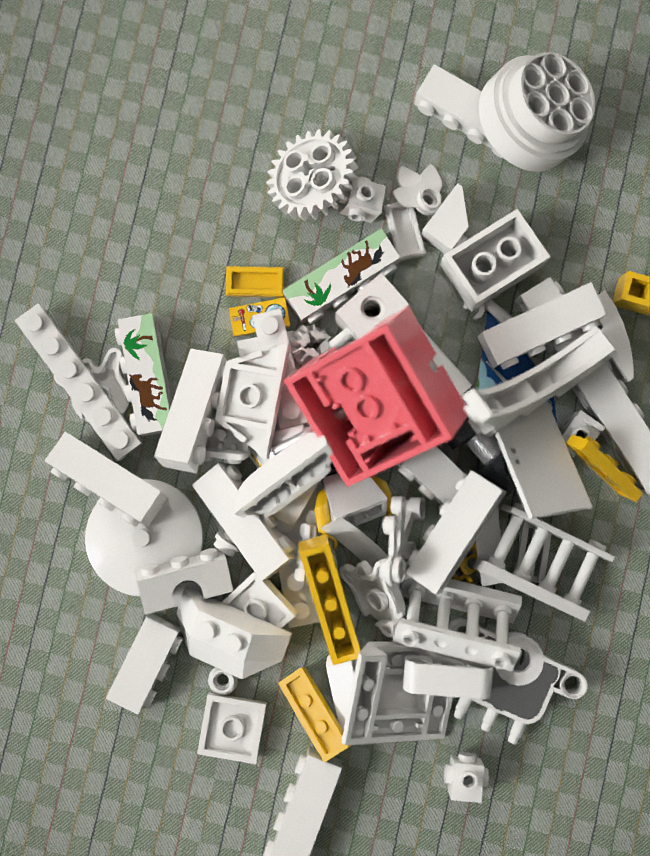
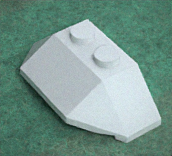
[176,586,292,679]

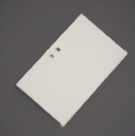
[495,401,592,519]

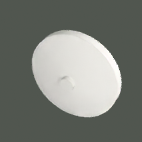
[85,479,204,596]

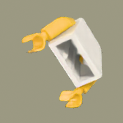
[314,473,397,550]

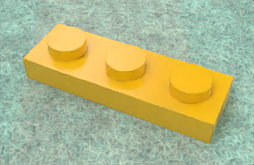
[565,434,643,502]
[278,666,351,763]

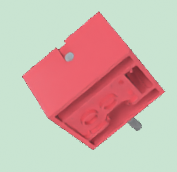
[272,306,468,487]

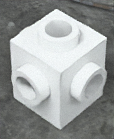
[338,177,386,223]
[444,752,489,803]

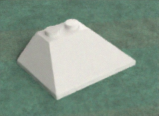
[341,642,461,745]

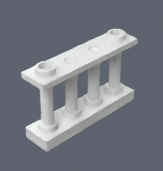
[473,502,615,622]
[392,576,522,671]

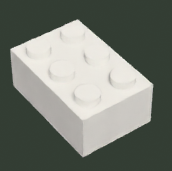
[440,209,550,312]

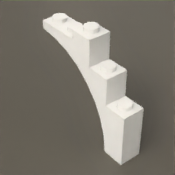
[462,326,617,437]

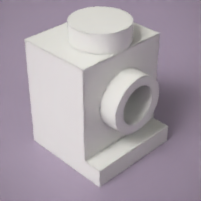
[561,410,605,458]

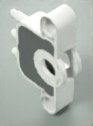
[448,618,588,745]

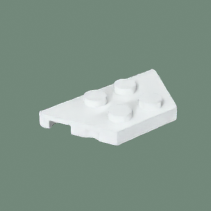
[215,343,291,459]

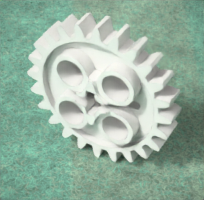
[267,129,358,221]

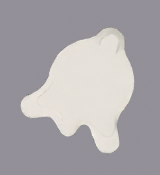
[54,348,130,422]
[339,558,405,638]

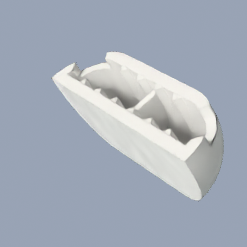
[233,432,332,518]

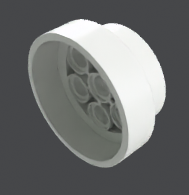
[479,52,595,172]

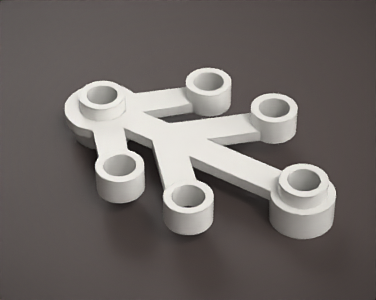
[381,496,426,586]

